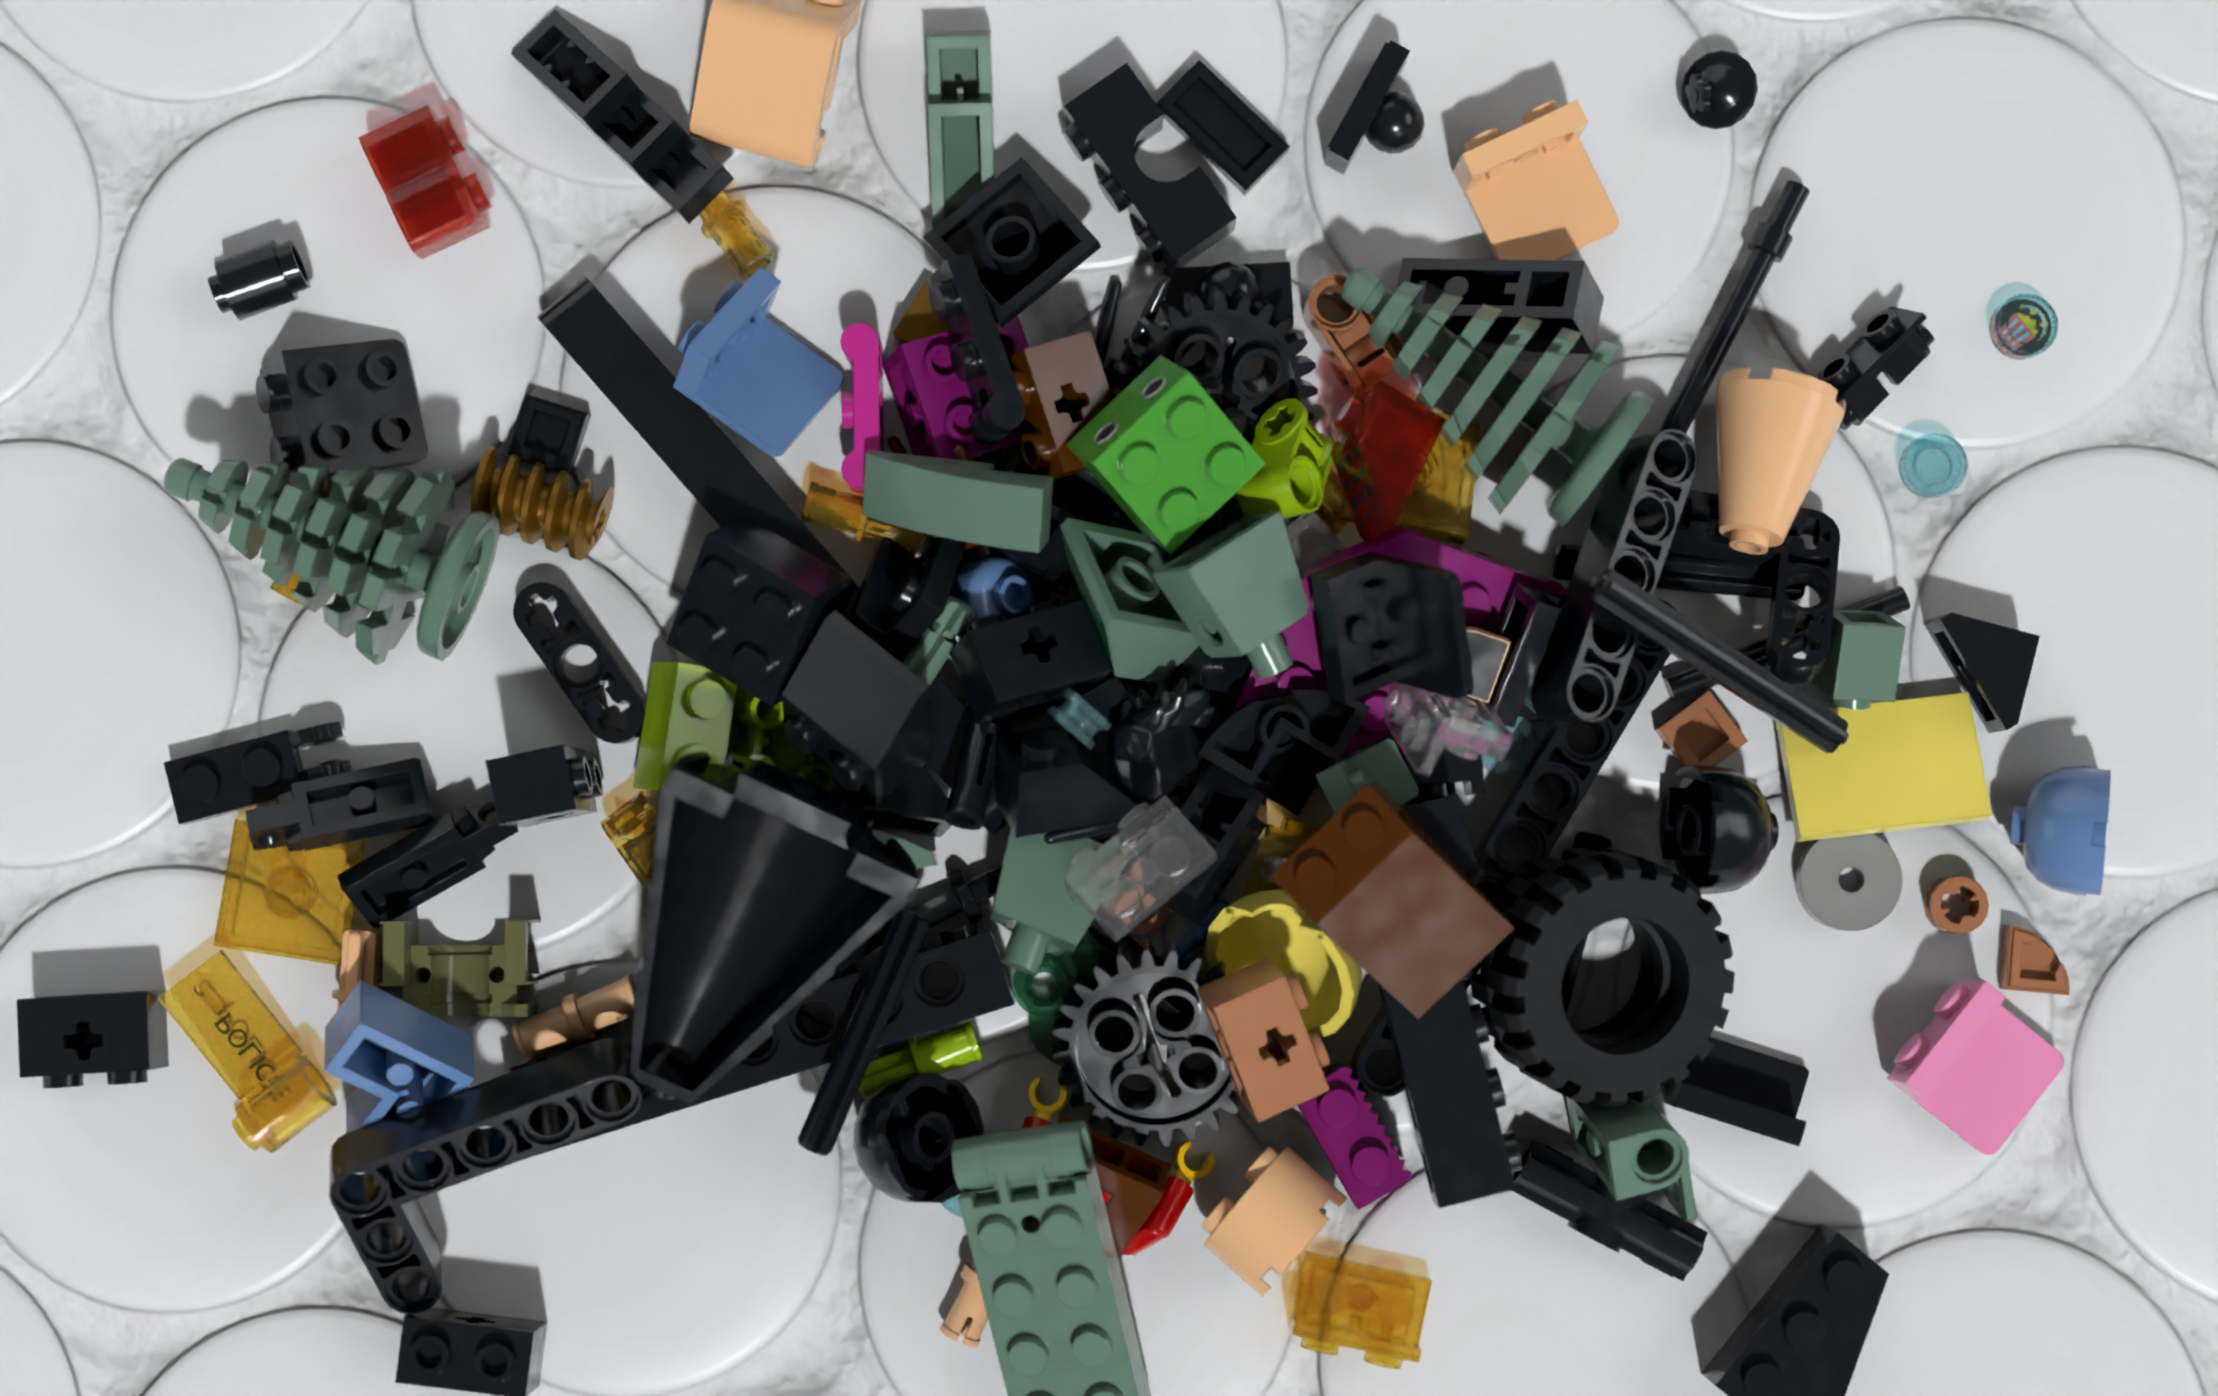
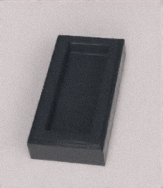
[1156,60,1290,195]

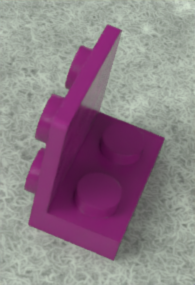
[883,316,1029,459]

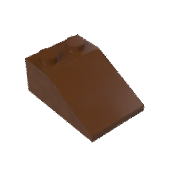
[1271,782,1516,1019]

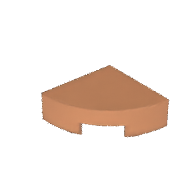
[1999,925,2069,995]

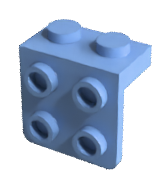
[673,266,844,457]

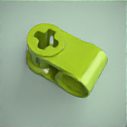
[1237,398,1338,519]

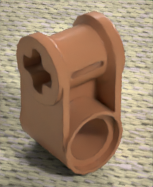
[1303,275,1403,401]

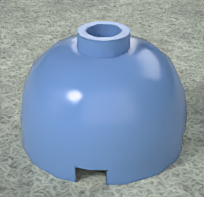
[2010,766,2111,896]

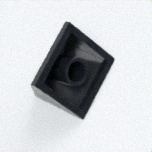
[924,157,1101,328]

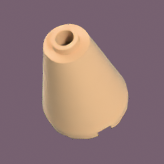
[1716,367,1847,555]

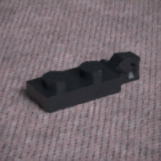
[245,758,434,852]
[337,796,519,929]

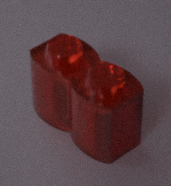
[358,105,493,259]

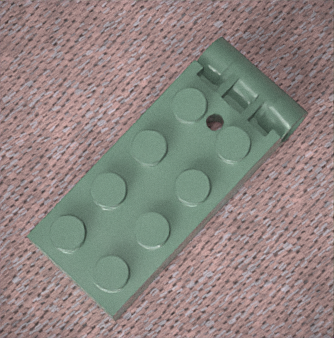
[951,1120,1151,1396]

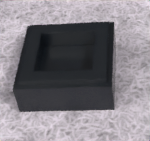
[508,394,591,476]

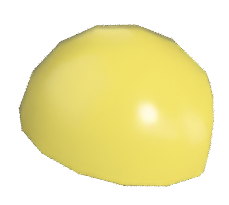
[1205,890,1363,1038]

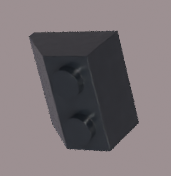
[782,610,931,806]

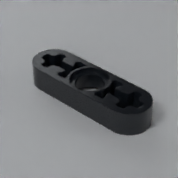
[513,582,646,744]

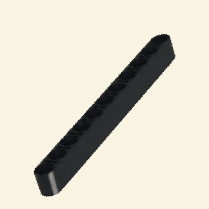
[537,276,1008,836]

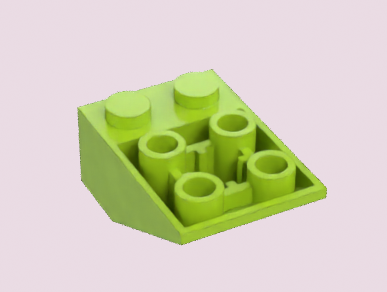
[633,662,839,792]

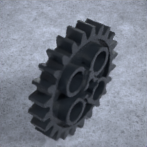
[1110,286,1318,446]
[1052,940,1239,1147]

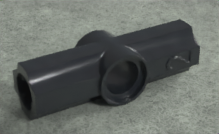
[1511,1140,1708,1281]

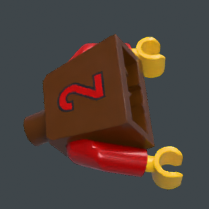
[1021,1077,1215,1258]

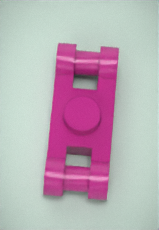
[840,322,884,496]

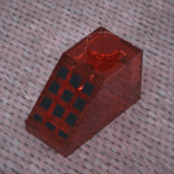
[1331,380,1446,543]

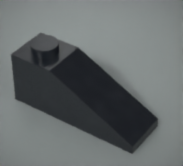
[1396,258,1604,354]

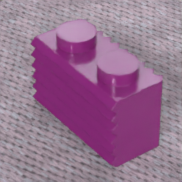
[1297,1062,1412,1209]

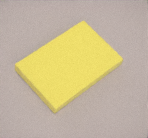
[1775,692,1992,842]

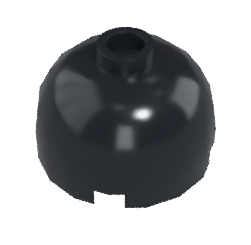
[1660,766,1779,894]
[853,1072,984,1203]

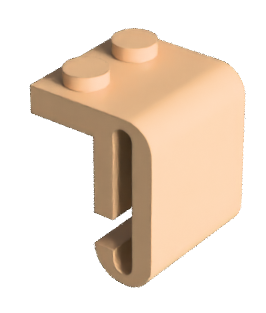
[689,0,861,169]

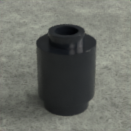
[208,240,310,321]

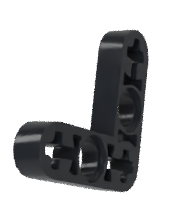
[1669,490,1840,683]

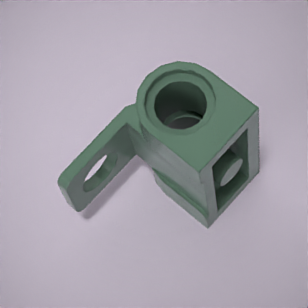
[1566,1096,1696,1222]

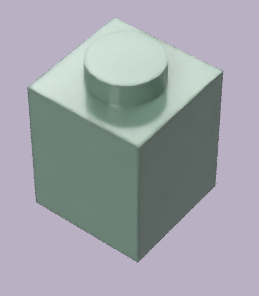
[1811,609,1906,710]

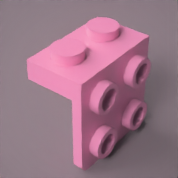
[1886,978,2064,1155]

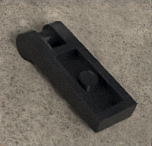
[929,253,1025,445]

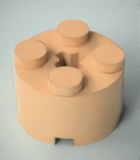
[1201,1146,1347,1297]

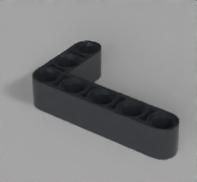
[329,1038,642,1314]

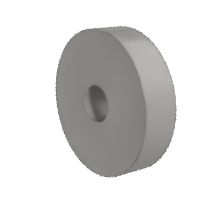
[1795,834,1902,931]

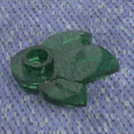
[1012,942,1131,1067]

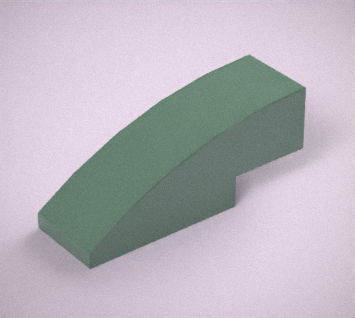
[926,31,995,229]
[863,450,1053,553]

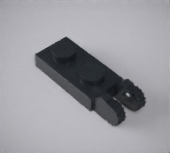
[164,722,352,825]

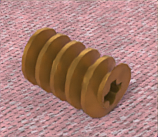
[470,446,614,561]

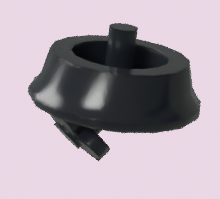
[1680,50,1758,129]

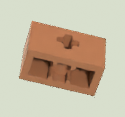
[1197,957,1330,1123]

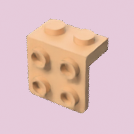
[1453,100,1619,260]

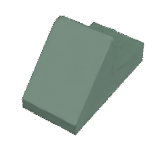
[1315,739,1419,813]

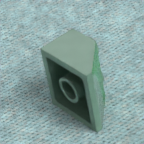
[1060,517,1199,683]

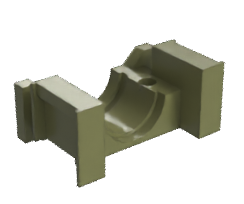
[379,919,541,1017]

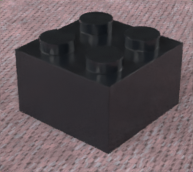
[666,516,851,707]

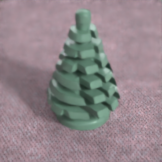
[1341,267,1655,527]
[164,458,500,665]

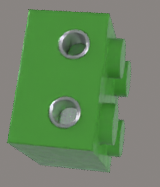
[1066,355,1266,554]

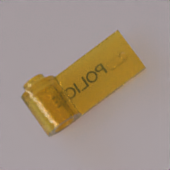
[157,950,337,1153]

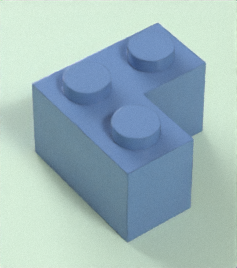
[324,980,475,1151]

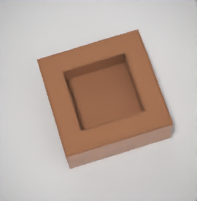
[1655,690,1748,767]

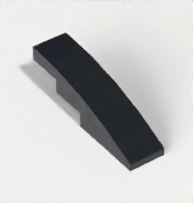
[511,10,734,224]

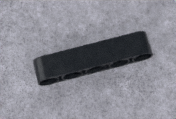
[1531,429,1698,727]

